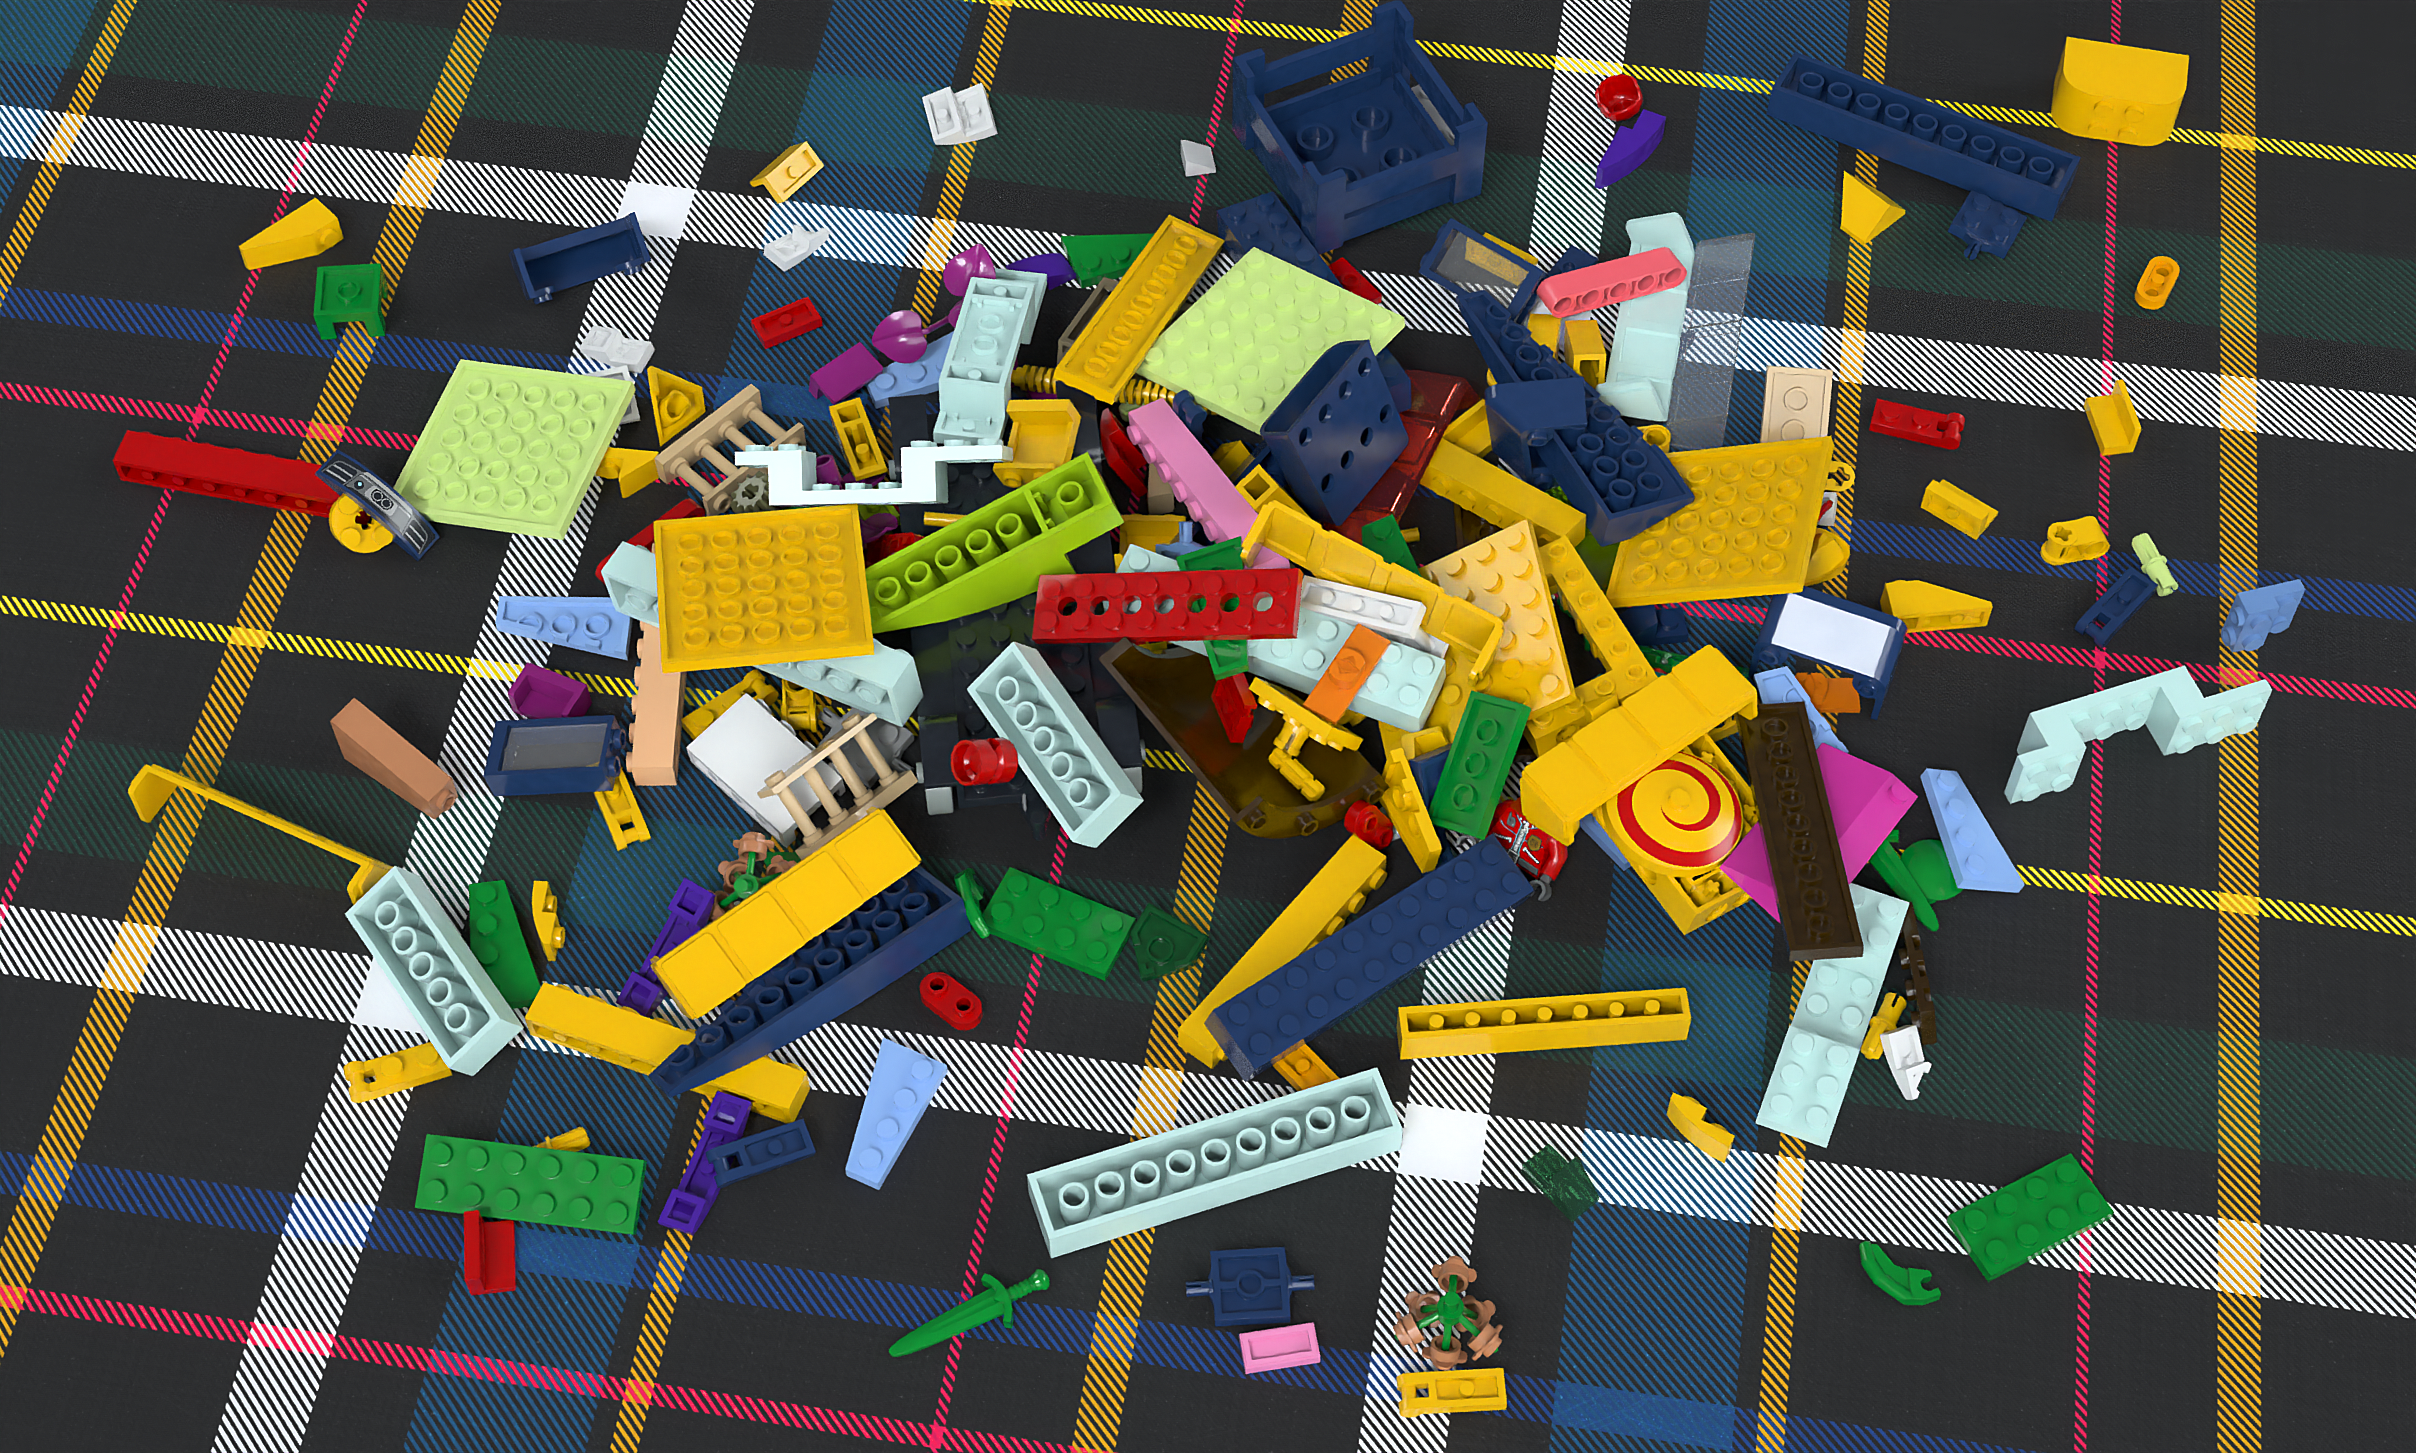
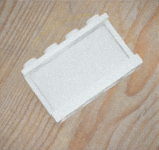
[686,693,845,848]

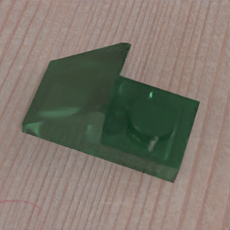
[1521,1144,1599,1222]

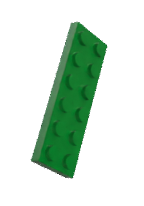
[415,1134,647,1235]

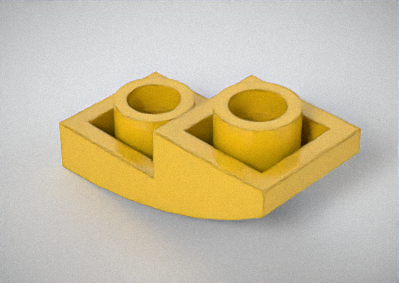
[532,881,565,961]
[1667,1092,1735,1163]

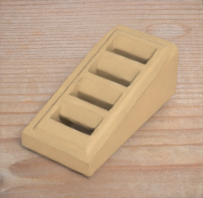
[1147,463,1174,515]

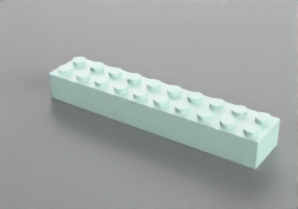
[601,541,923,727]
[1102,544,1446,733]
[1027,1068,1403,1258]

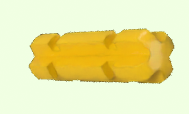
[1268,747,1325,801]

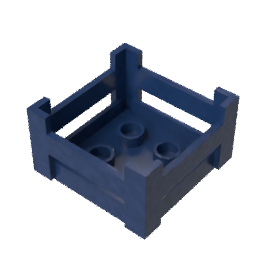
[1232,0,1488,255]

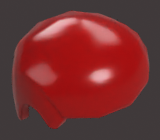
[1595,74,1643,122]

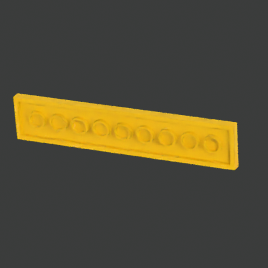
[1053,215,1225,405]

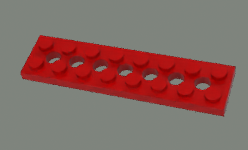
[1032,568,1303,644]

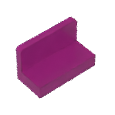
[809,342,883,405]

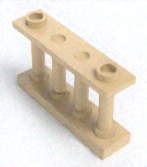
[654,384,806,516]
[757,712,918,860]

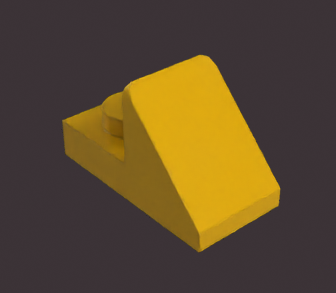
[596,447,659,498]

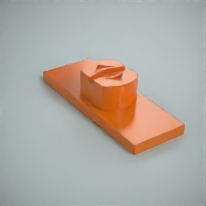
[1303,623,1391,725]
[1756,673,1861,713]

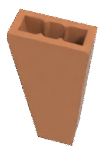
[330,698,458,820]

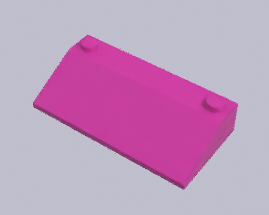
[1719,743,1918,924]

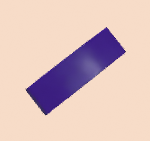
[1595,109,1666,189]

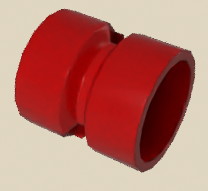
[951,737,1018,786]

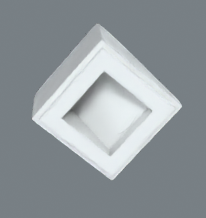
[1181,140,1216,177]

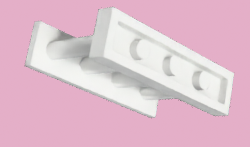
[1300,575,1449,659]

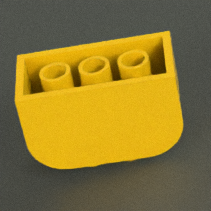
[2051,37,2189,146]

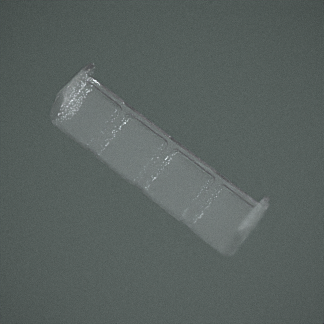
[1666,233,1756,450]

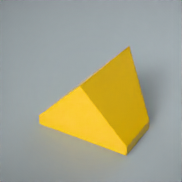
[1840,171,1906,246]
[647,366,706,447]

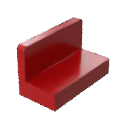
[464,1210,516,1296]

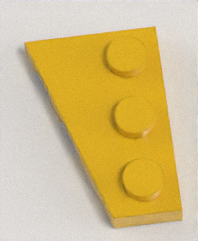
[1379,748,1442,873]

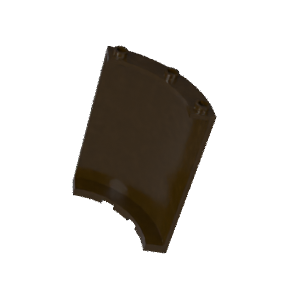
[1099,637,1390,839]

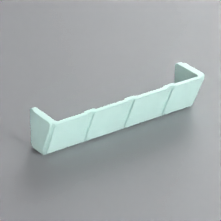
[1595,212,1695,421]

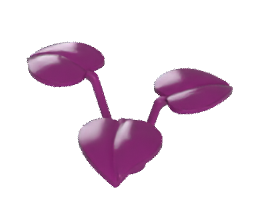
[872,243,1018,388]
[811,454,898,544]

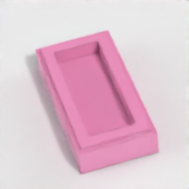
[1239,1322,1320,1374]

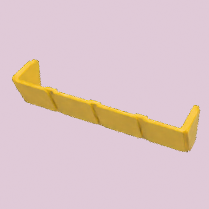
[1240,500,1505,687]
[1519,645,1758,846]
[128,764,393,905]
[650,806,921,1020]

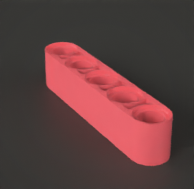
[1537,247,1687,318]

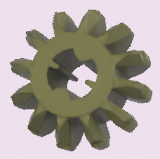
[730,471,785,514]

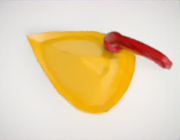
[1804,500,1850,586]

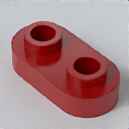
[1344,800,1394,851]
[920,972,983,1030]

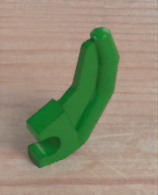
[954,868,991,939]
[1859,1241,1941,1305]

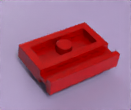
[1211,672,1257,743]

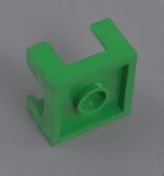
[313,263,388,340]

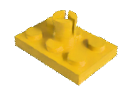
[1249,677,1363,757]

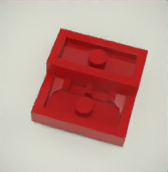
[1100,408,1148,498]

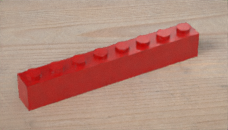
[112,430,370,525]

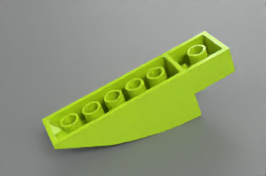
[865,452,1124,634]

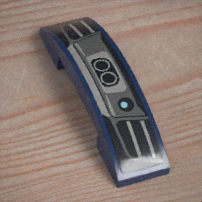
[315,449,440,561]

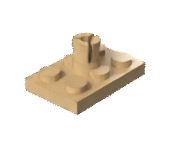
[1760,365,1833,443]

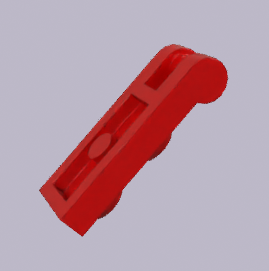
[1869,398,1965,450]

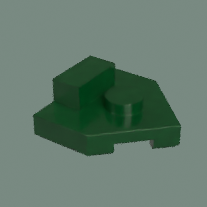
[1130,903,1210,982]

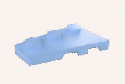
[1754,666,1849,753]

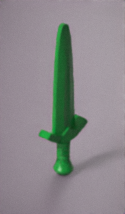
[1868,829,1939,932]
[889,1269,1050,1357]

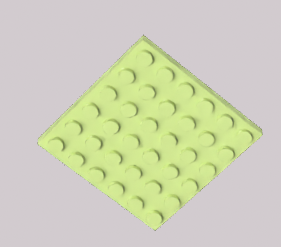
[1135,247,1405,435]
[394,359,636,540]

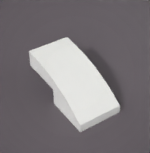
[579,325,655,373]

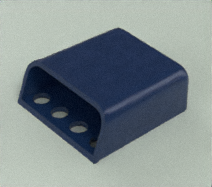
[1260,339,1409,526]

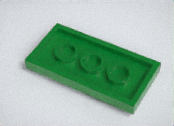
[1428,691,1532,841]
[983,867,1136,981]
[1946,1153,2114,1282]

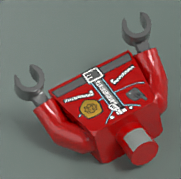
[1456,797,1568,902]

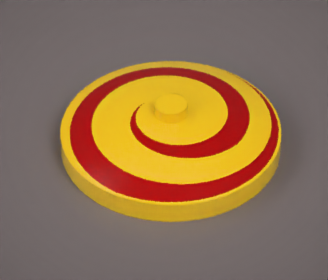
[1602,751,1743,877]

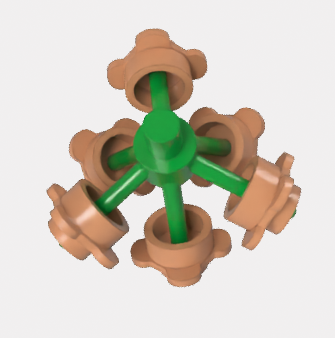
[708,832,797,922]
[1393,1256,1503,1370]

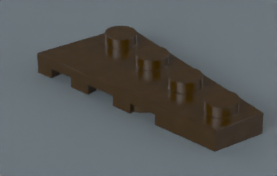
[1898,902,1937,1045]

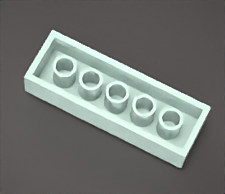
[967,641,1144,848]
[345,866,524,1076]

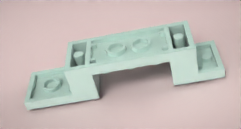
[933,268,1047,446]
[735,439,1013,507]
[2004,666,2272,804]
[1756,883,1909,1148]

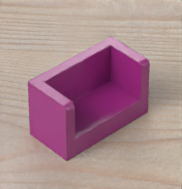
[508,662,592,719]

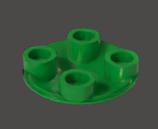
[1900,839,1963,904]

